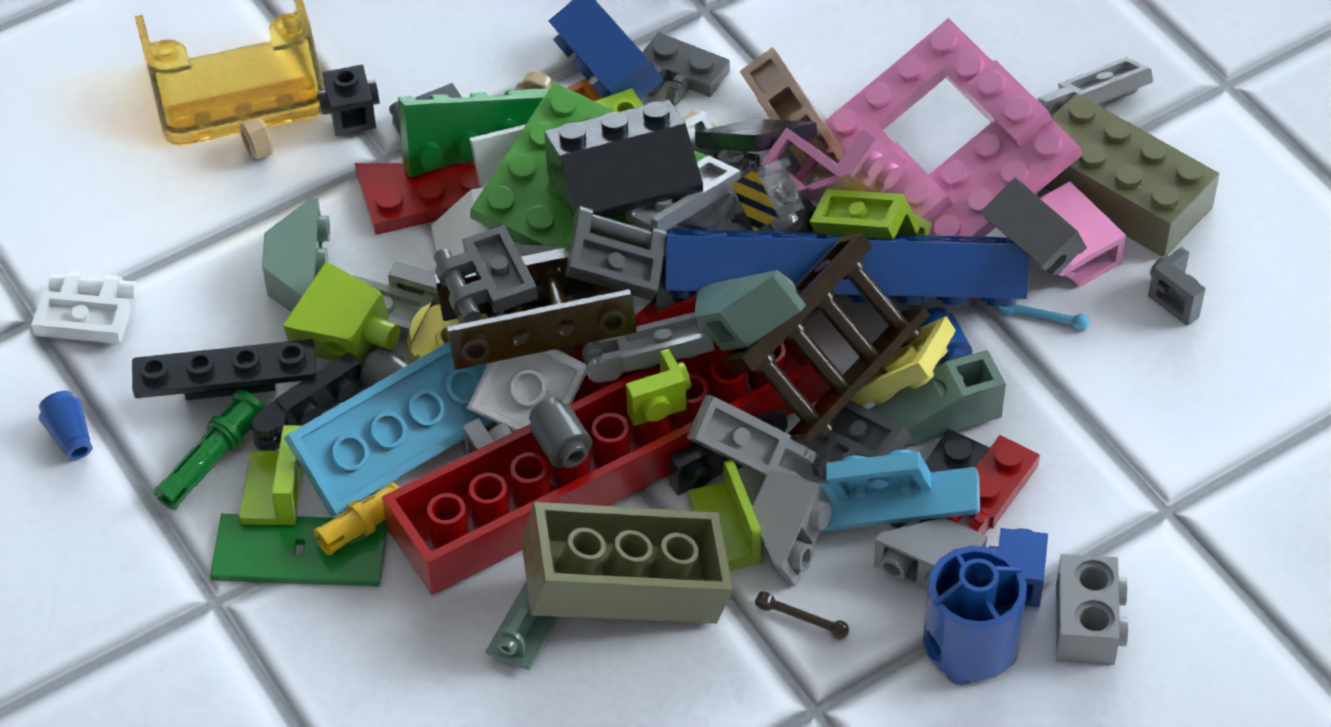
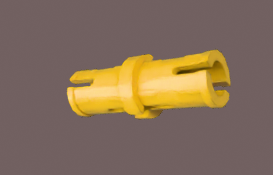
[313,482,400,556]

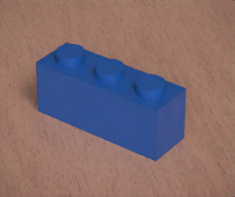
[548,0,664,100]

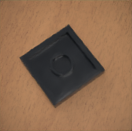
[695,119,817,152]

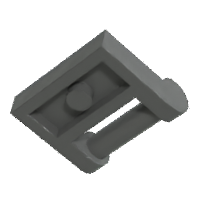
[565,205,666,301]

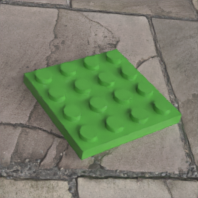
[470,82,706,250]

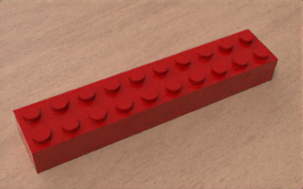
[382,329,830,595]

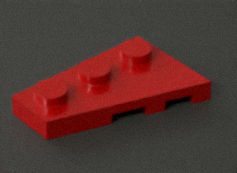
[354,163,480,235]

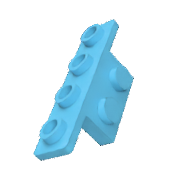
[820,450,980,532]

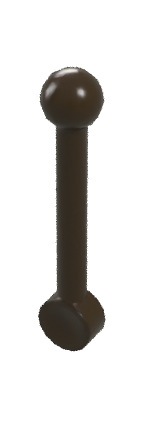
[754,591,849,639]

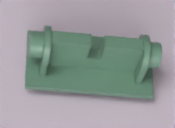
[485,580,559,670]

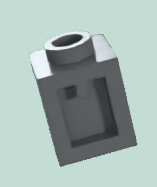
[1148,247,1206,326]

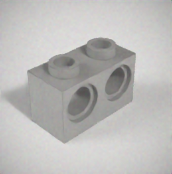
[1056,554,1128,665]

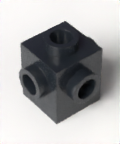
[317,64,380,136]

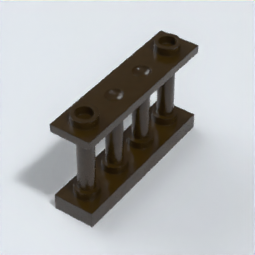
[722,233,930,441]
[434,238,637,370]

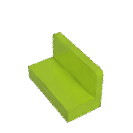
[810,189,920,240]
[239,425,304,525]
[688,459,762,571]

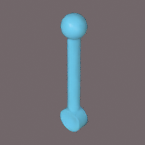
[998,300,1090,331]

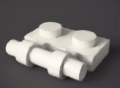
[31,271,139,344]

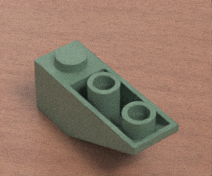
[869,350,1006,446]

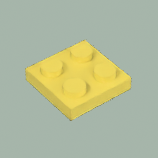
[851,316,956,406]

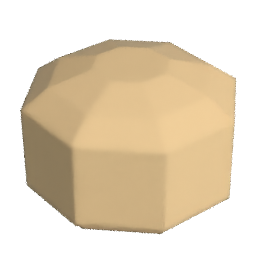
[239,117,274,160]

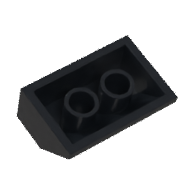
[544,100,704,217]

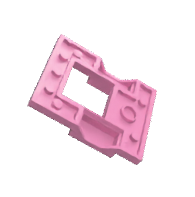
[824,18,1083,236]

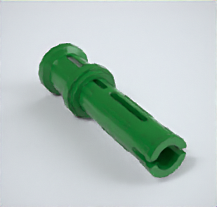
[153,389,265,510]

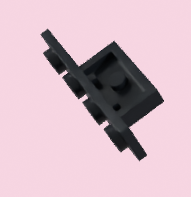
[132,339,317,400]

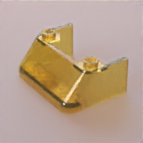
[135,0,324,145]

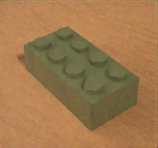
[1044,93,1220,256]
[521,502,733,624]

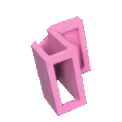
[761,127,907,204]
[1040,182,1126,287]

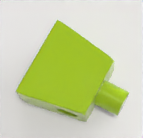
[283,262,401,362]

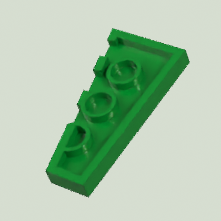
[398,88,549,177]

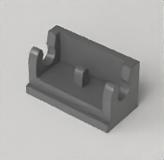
[980,177,1087,276]

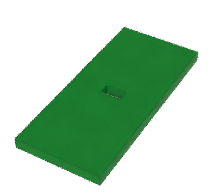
[210,513,388,587]

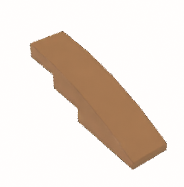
[739,47,845,183]

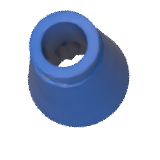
[38,390,93,461]

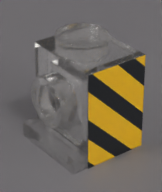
[731,157,805,232]

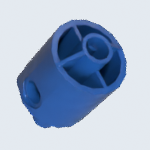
[923,545,1027,685]

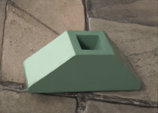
[262,198,330,312]
[694,270,806,351]

